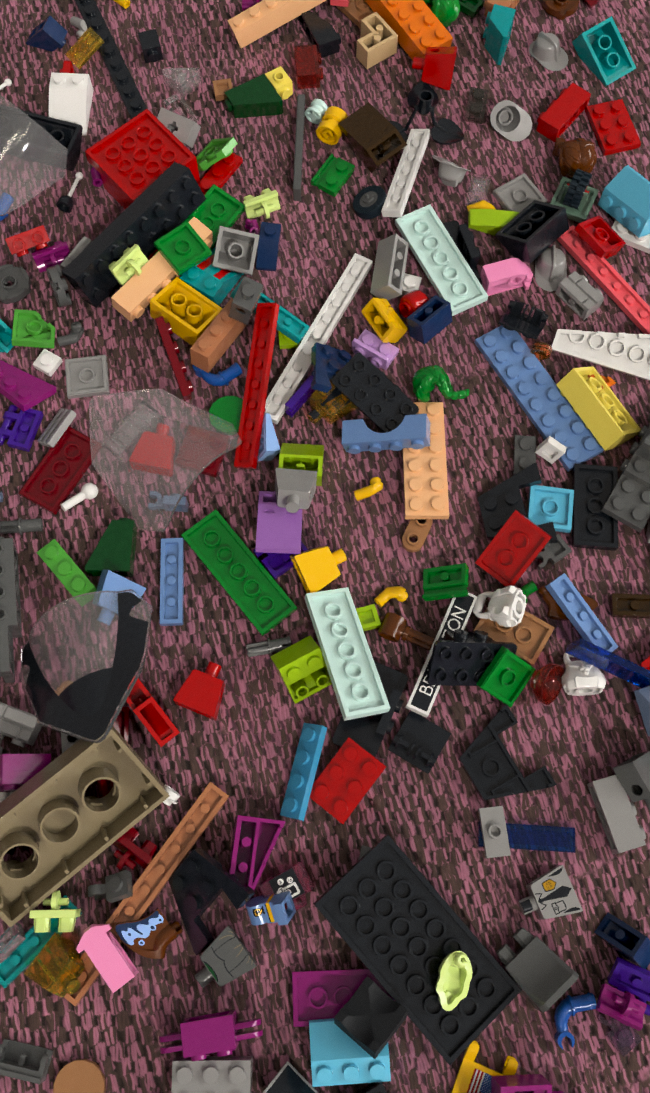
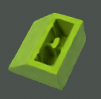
[278,443,324,486]
[271,635,332,704]

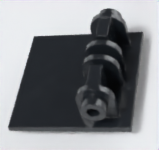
[498,299,549,339]
[388,710,451,774]

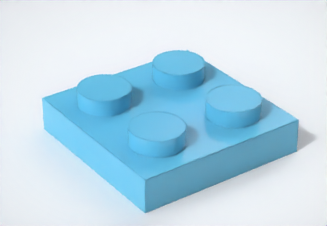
[527,485,574,533]

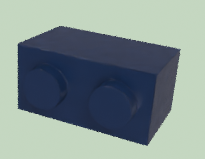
[407,295,453,344]

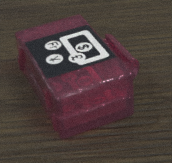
[259,862,315,911]

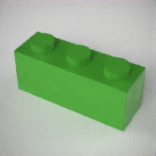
[36,539,96,608]

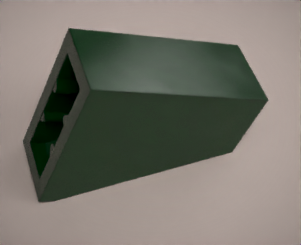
[224,74,283,118]
[85,518,137,577]

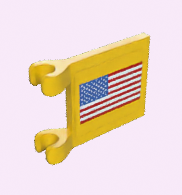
[451,1040,518,1093]

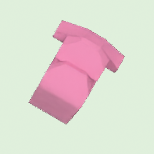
[480,258,533,296]
[76,924,139,993]

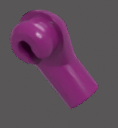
[90,167,103,187]
[245,218,260,235]

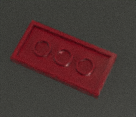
[18,427,103,515]

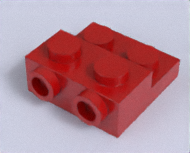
[574,215,626,259]
[5,225,50,257]

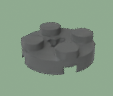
[0,264,31,304]
[46,264,72,307]

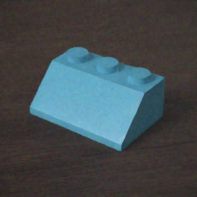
[598,165,650,238]
[309,1018,391,1087]

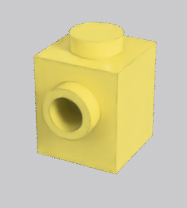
[265,66,293,100]

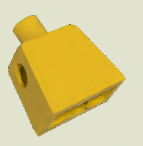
[290,546,347,593]

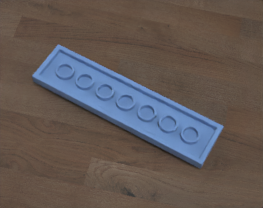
[475,325,604,472]

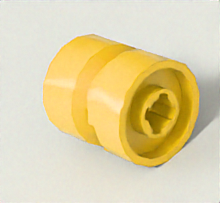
[316,106,348,145]

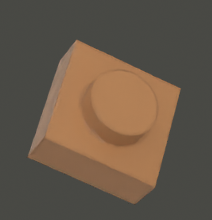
[212,78,233,101]

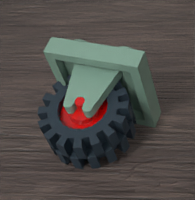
[550,169,599,223]

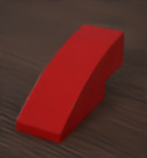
[123,676,180,747]

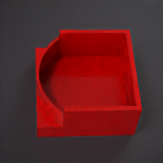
[85,109,200,209]

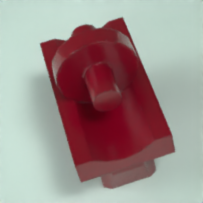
[113,827,157,870]

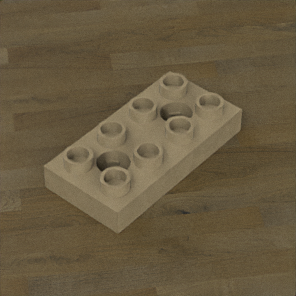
[0,722,170,928]

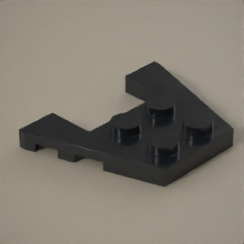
[477,463,558,543]
[458,704,557,801]
[168,848,255,955]

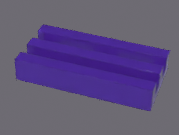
[285,375,316,418]

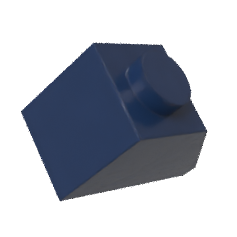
[26,15,68,52]
[256,222,281,271]
[594,912,650,969]

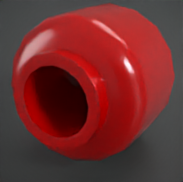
[399,290,429,318]

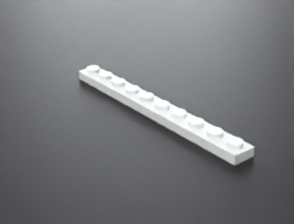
[264,253,373,425]

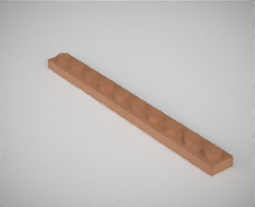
[56,782,230,1006]

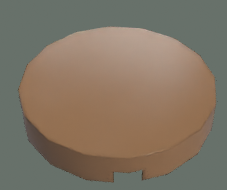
[53,1059,106,1093]

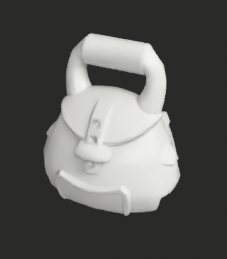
[473,585,527,627]
[561,648,607,696]

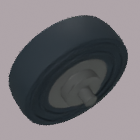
[353,185,387,220]

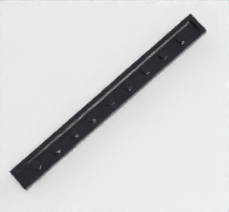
[74,0,147,119]

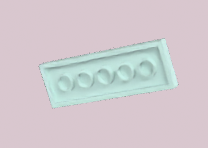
[395,204,488,316]
[304,587,390,721]

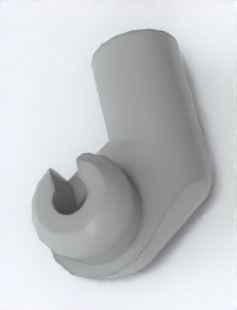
[70,16,89,41]

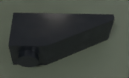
[298,11,341,59]

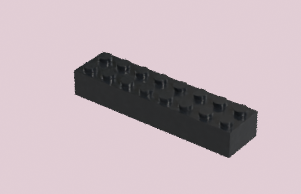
[61,162,206,308]

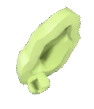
[435,951,473,1011]

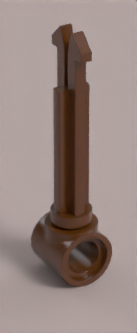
[378,612,435,651]

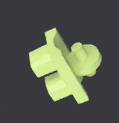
[243,188,281,219]
[109,244,149,285]
[29,890,81,933]

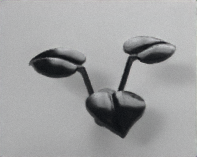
[389,81,464,145]

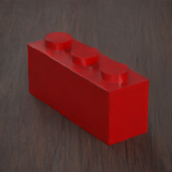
[536,83,591,142]

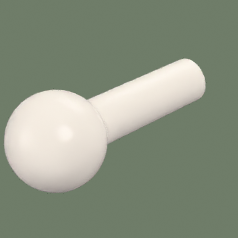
[60,483,98,511]

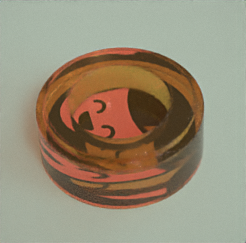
[530,342,552,360]

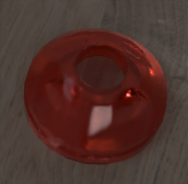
[530,663,564,705]

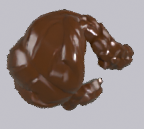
[552,137,597,178]

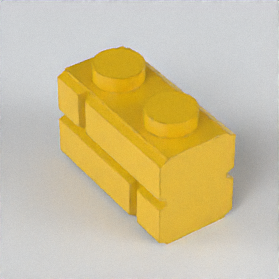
[361,297,408,343]

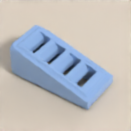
[258,413,281,461]

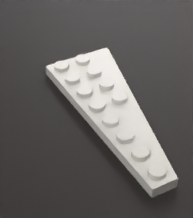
[551,329,650,381]

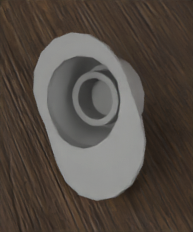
[529,31,569,71]
[490,100,532,141]
[432,155,471,187]
[535,245,567,292]

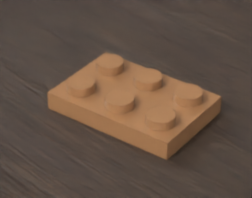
[473,607,555,667]

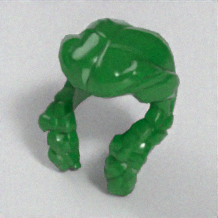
[423,0,460,27]
[412,365,469,403]

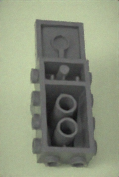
[601,414,650,533]
[0,537,22,683]

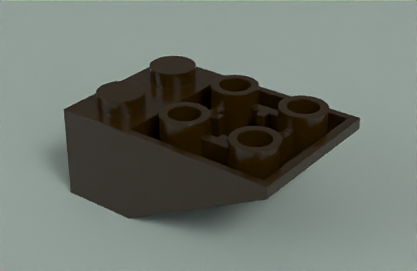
[338,102,407,173]

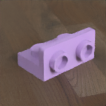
[352,329,399,370]

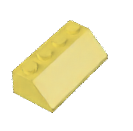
[556,366,641,451]

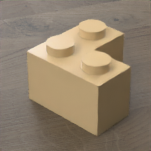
[356,12,398,69]

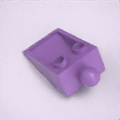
[255,491,302,554]

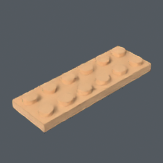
[402,402,449,519]

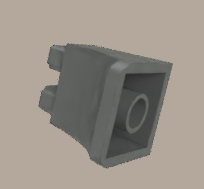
[496,927,579,1013]

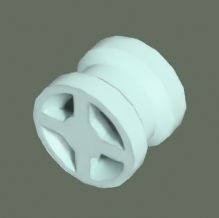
[305,99,328,125]

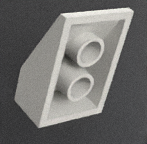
[49,72,94,135]

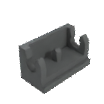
[0,1038,54,1084]

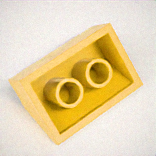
[150,277,223,346]

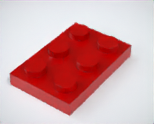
[585,99,641,156]
[475,510,552,587]
[310,737,387,824]

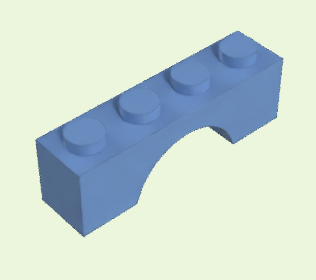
[341,414,430,454]

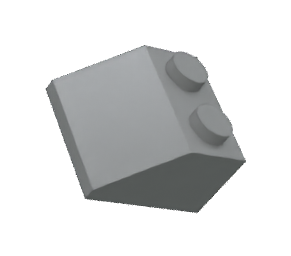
[212,226,260,276]

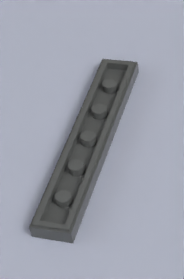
[293,94,305,201]

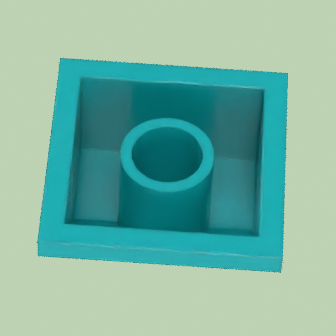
[483,4,516,66]

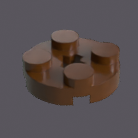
[542,0,579,20]

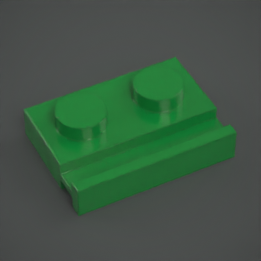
[311,153,355,197]
[422,563,469,601]

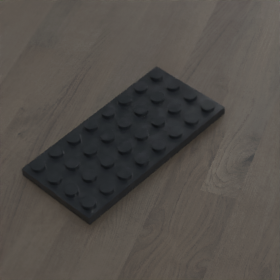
[313,834,522,1065]

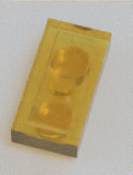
[65,27,104,70]

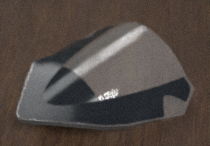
[20,589,153,743]

